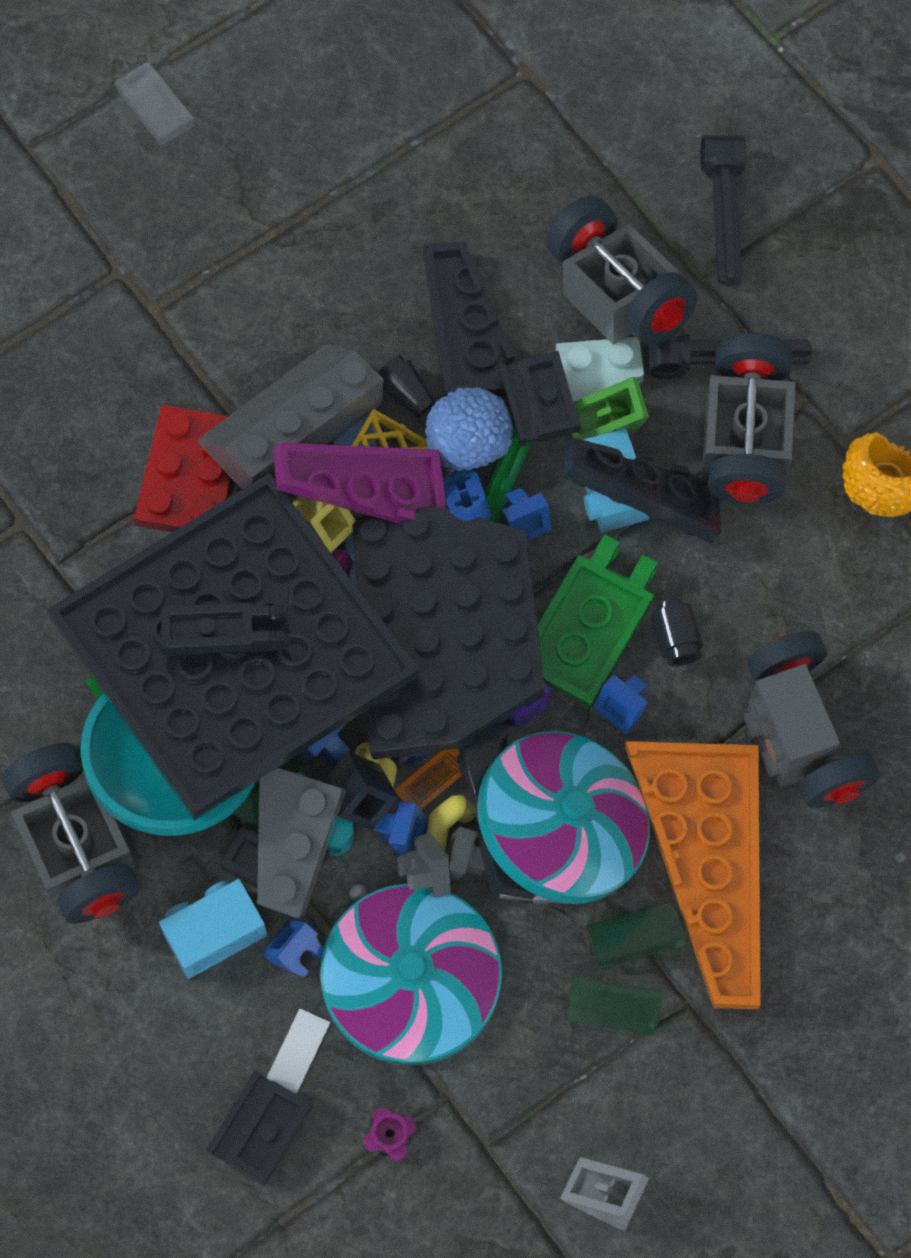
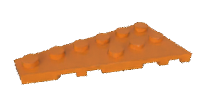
[625,741,761,1009]

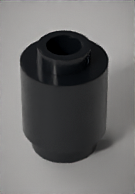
[650,599,703,667]

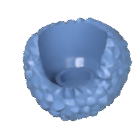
[425,387,514,472]

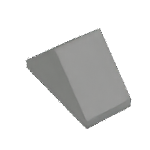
[560,1157,649,1232]

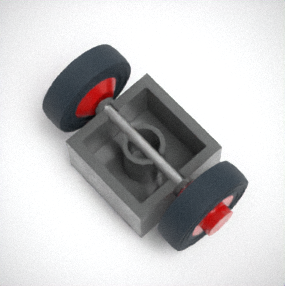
[547,196,697,345]
[701,333,796,505]
[744,631,881,808]
[2,743,140,924]

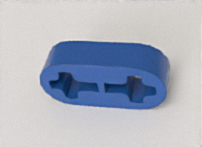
[443,470,491,521]

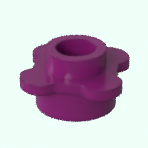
[364,1108,416,1161]

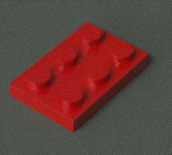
[134,405,233,532]

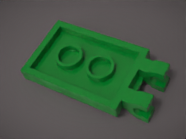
[538,535,658,709]

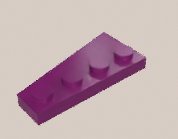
[273,443,447,523]

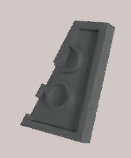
[257,768,346,919]

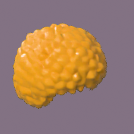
[842,432,911,517]

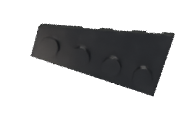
[456,723,537,899]

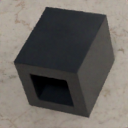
[323,751,399,830]

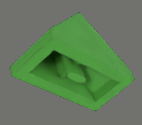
[572,377,649,440]

